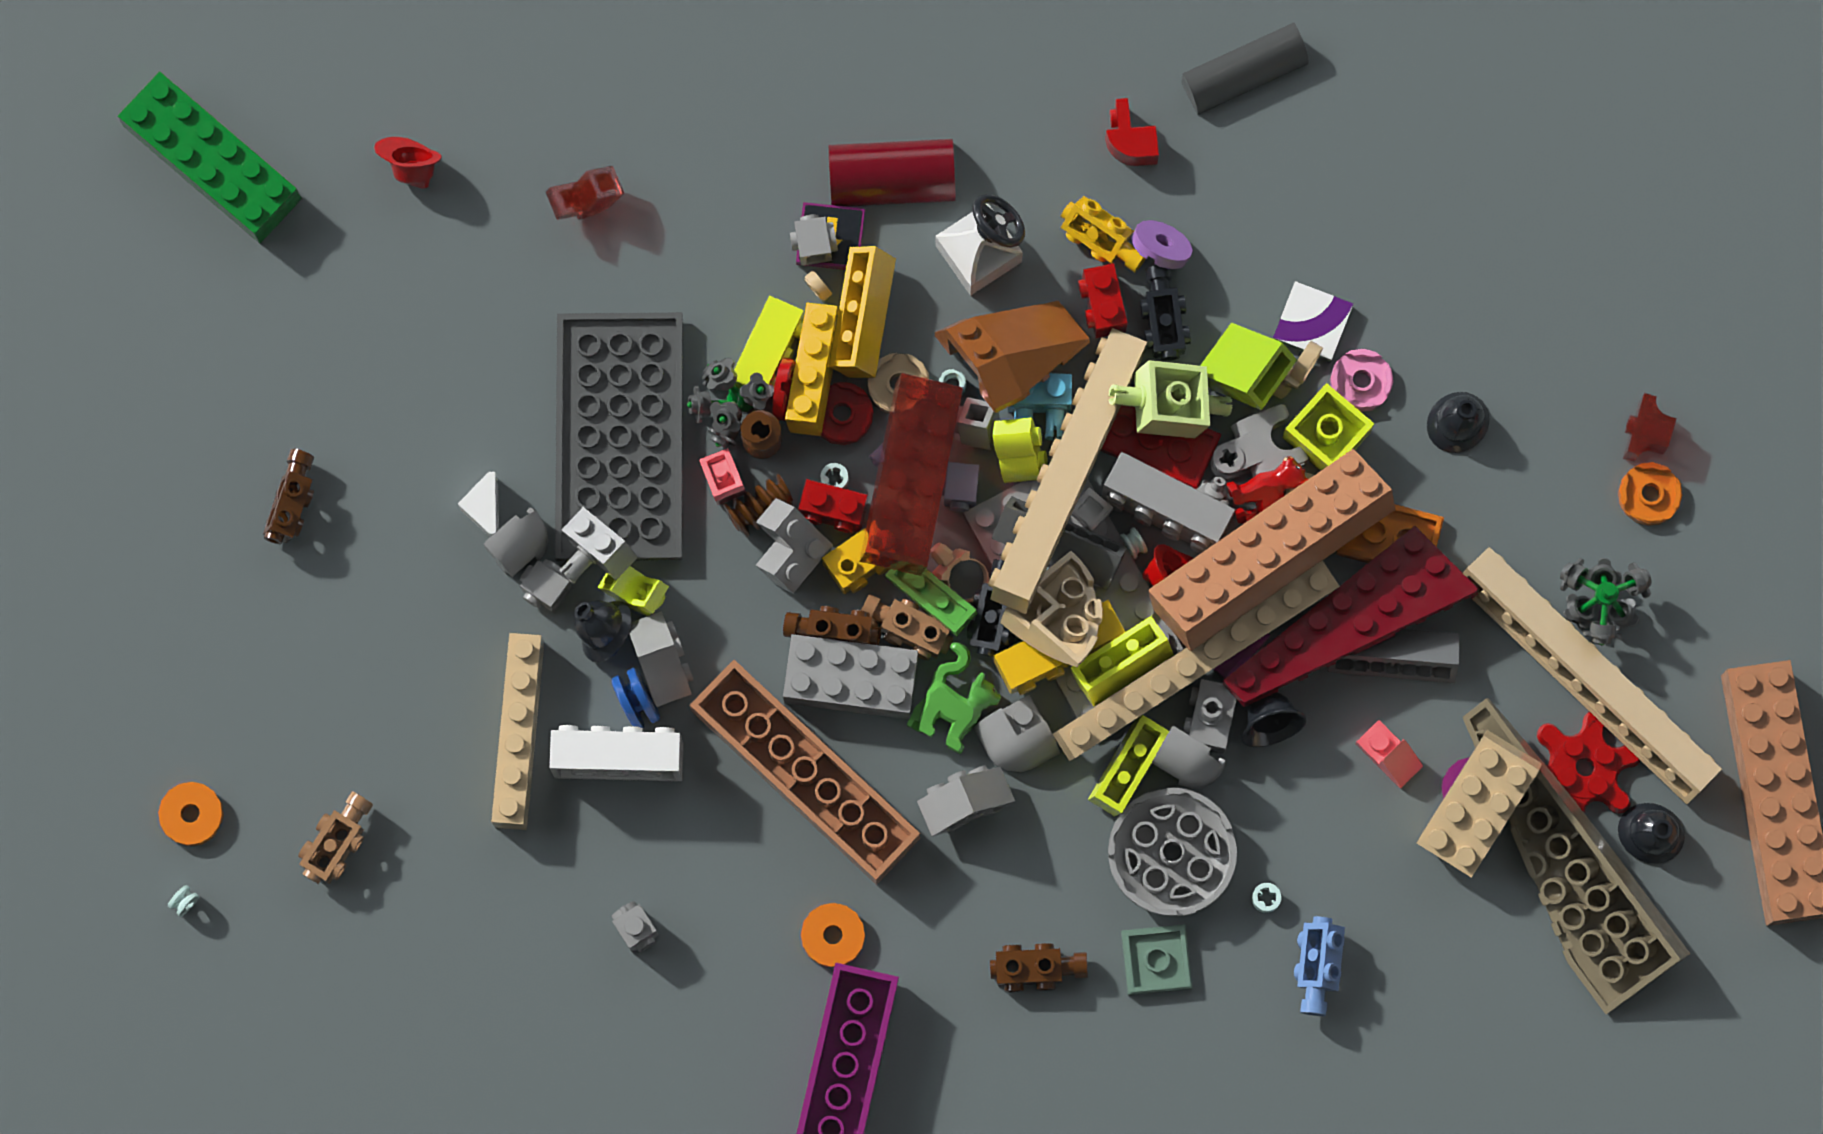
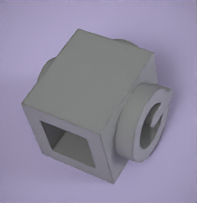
[789,214,838,266]
[953,397,1000,450]
[520,559,572,613]
[611,901,659,953]

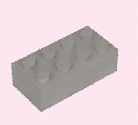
[1102,452,1235,554]
[783,634,918,719]

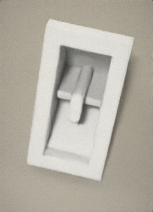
[458,472,499,537]

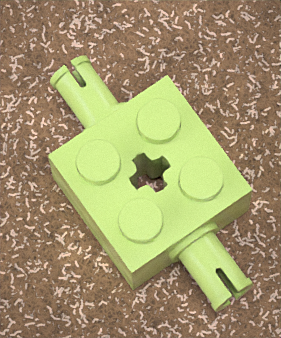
[1108,360,1232,438]

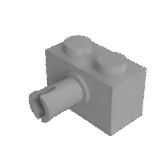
[559,507,638,584]
[1183,679,1236,754]

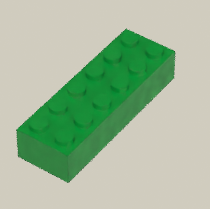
[117,71,302,244]

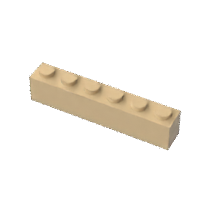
[491,633,544,830]

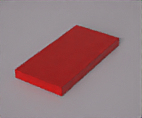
[1101,405,1222,489]

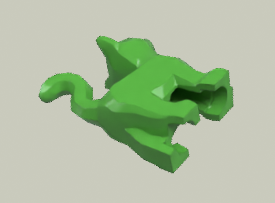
[907,642,1001,755]

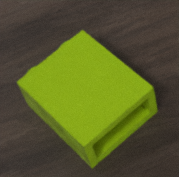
[1200,323,1297,410]

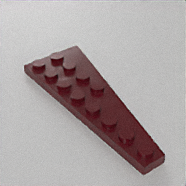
[1223,526,1478,707]

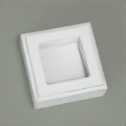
[1071,487,1113,532]

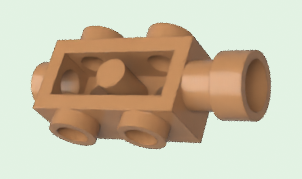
[861,594,954,661]
[298,791,373,884]

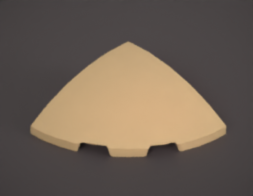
[1000,551,1102,667]

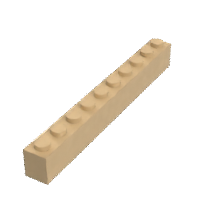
[988,328,1147,614]
[1463,547,1722,804]
[1053,560,1340,761]

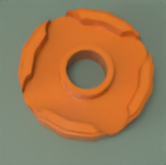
[1618,462,1683,526]
[158,782,224,846]
[801,903,865,967]

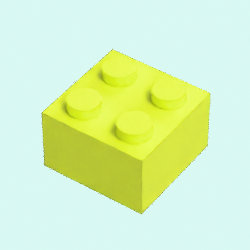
[1282,383,1374,470]

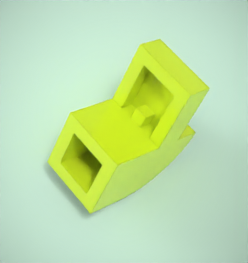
[598,566,669,616]

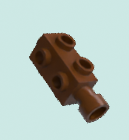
[263,449,314,545]
[783,606,881,645]
[990,943,1088,992]

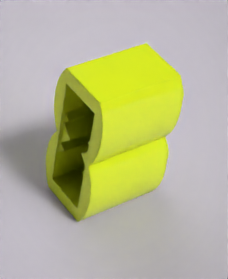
[993,418,1048,483]

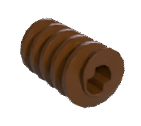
[741,410,782,459]
[723,474,793,537]

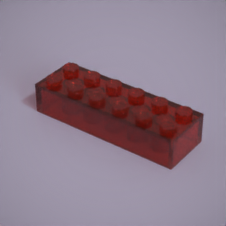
[859,373,963,576]

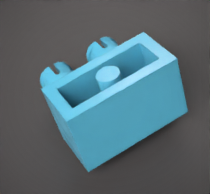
[1008,373,1072,441]

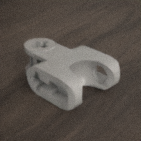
[1210,404,1310,481]

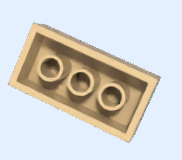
[1417,730,1542,878]

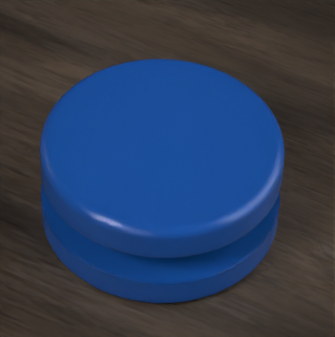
[611,668,660,729]

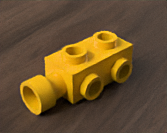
[1060,196,1146,273]

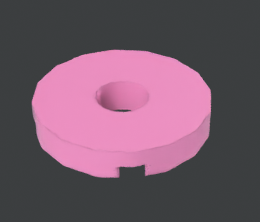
[1330,349,1393,412]

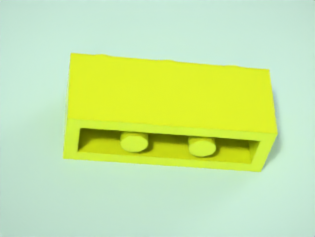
[734,295,804,389]
[1070,616,1174,707]
[1088,715,1169,817]

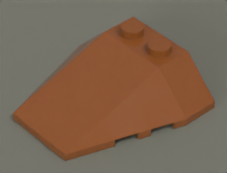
[935,301,1090,413]

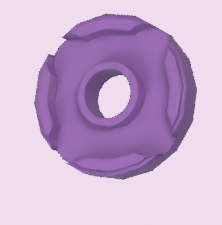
[1131,220,1193,269]

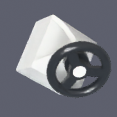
[936,194,1025,296]

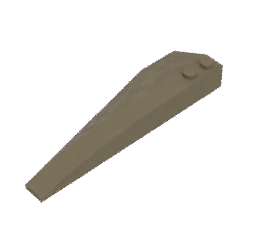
[1462,698,1690,1014]

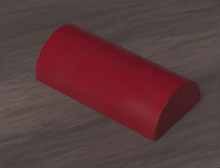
[828,139,956,206]

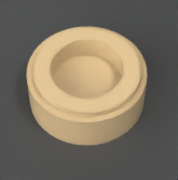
[804,270,832,301]

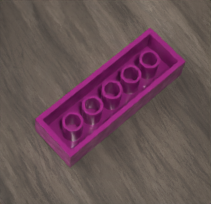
[796,963,899,1134]

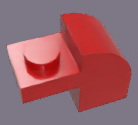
[1105,98,1159,166]

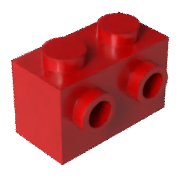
[1078,263,1127,339]
[798,479,868,533]

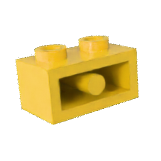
[822,522,896,594]

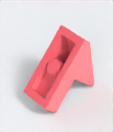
[699,448,746,505]
[1355,720,1423,789]

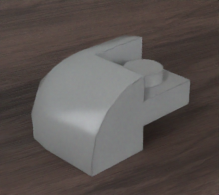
[483,507,548,577]
[973,695,1060,773]
[1152,726,1227,789]

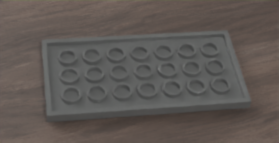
[555,312,683,561]

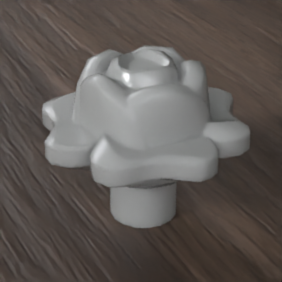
[1196,477,1233,506]

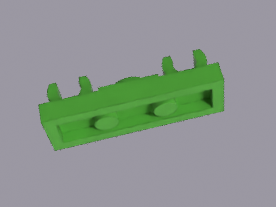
[885,552,978,636]

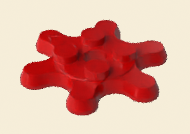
[1537,712,1641,814]

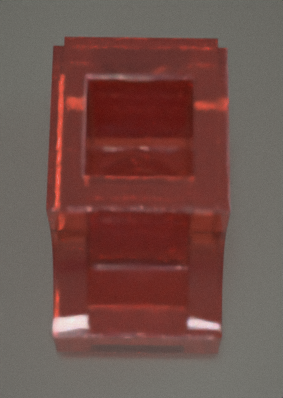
[1623,393,1677,462]

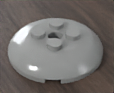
[1108,788,1237,916]

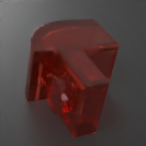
[545,166,624,220]

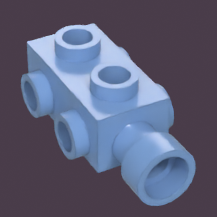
[1294,916,1345,1016]

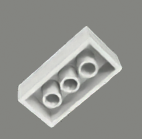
[549,725,684,781]

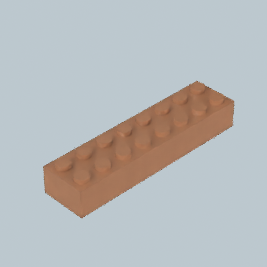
[1148,449,1395,652]
[690,660,920,885]
[1721,660,1823,926]

